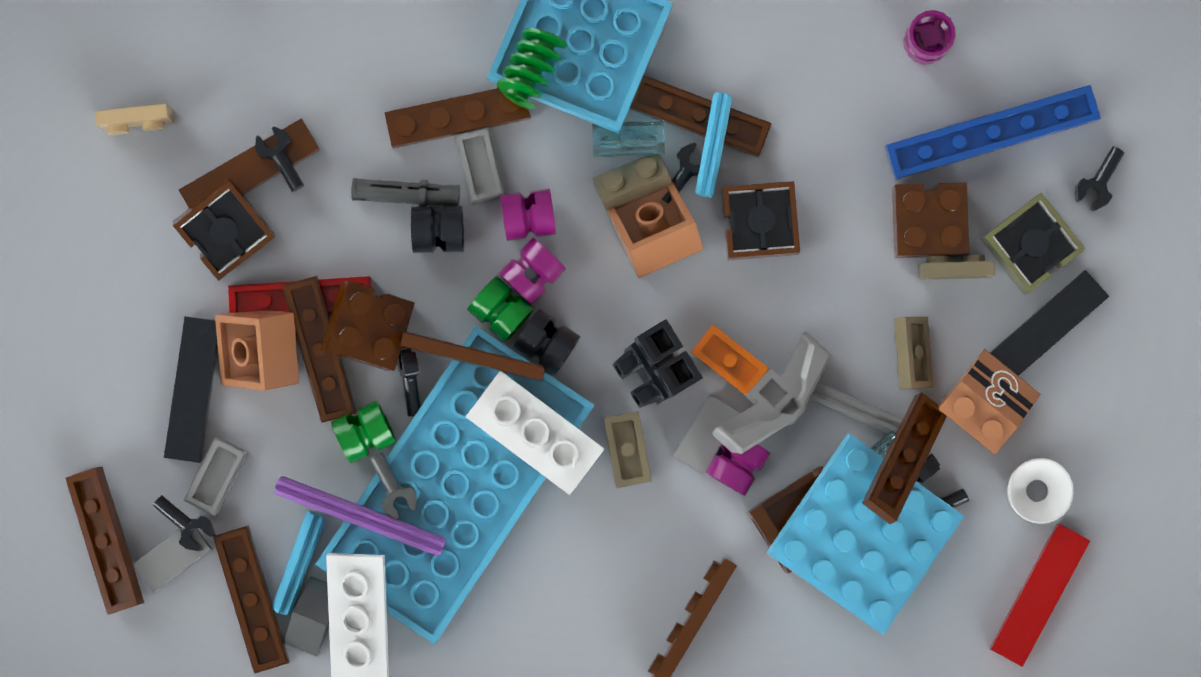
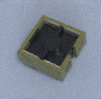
[981,192,1085,295]

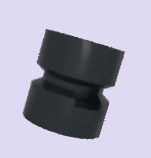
[411,206,464,253]
[514,309,581,375]

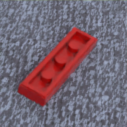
[228,276,372,315]
[989,523,1090,667]

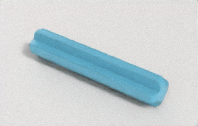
[695,92,732,198]
[272,511,326,615]

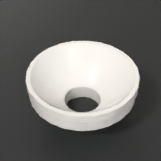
[1007,458,1074,524]

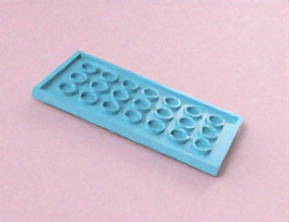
[315,325,594,645]

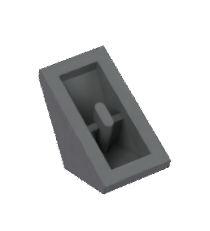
[284,576,329,657]

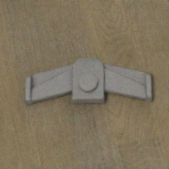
[712,331,832,454]

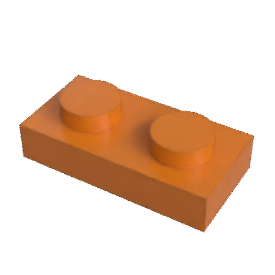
[690,324,769,396]

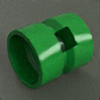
[467,276,535,343]
[331,400,396,464]

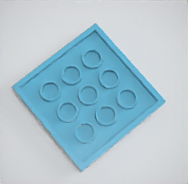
[487,0,673,134]
[766,434,964,635]

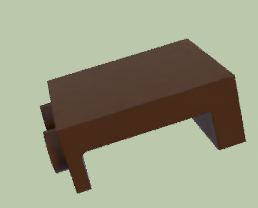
[747,466,824,574]

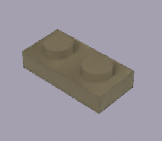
[592,151,672,211]
[918,255,995,280]
[894,317,934,390]
[603,411,652,488]

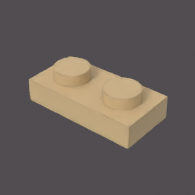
[95,103,174,135]

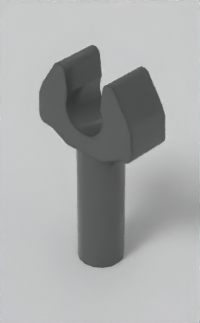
[370,452,417,519]

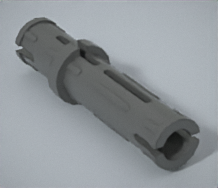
[351,178,460,207]

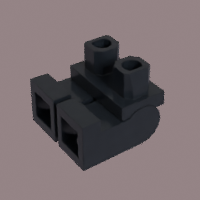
[612,319,703,408]

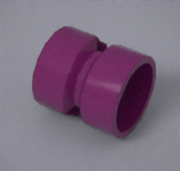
[903,10,956,65]
[500,188,556,241]
[498,238,566,305]
[705,444,771,496]

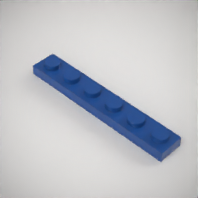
[885,85,1101,180]

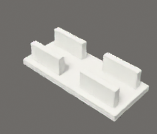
[466,371,604,495]
[326,553,389,677]

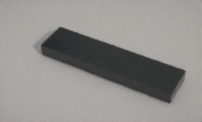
[990,270,1109,376]
[164,316,218,463]

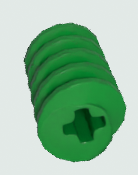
[496,28,567,109]

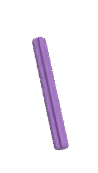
[274,476,446,556]

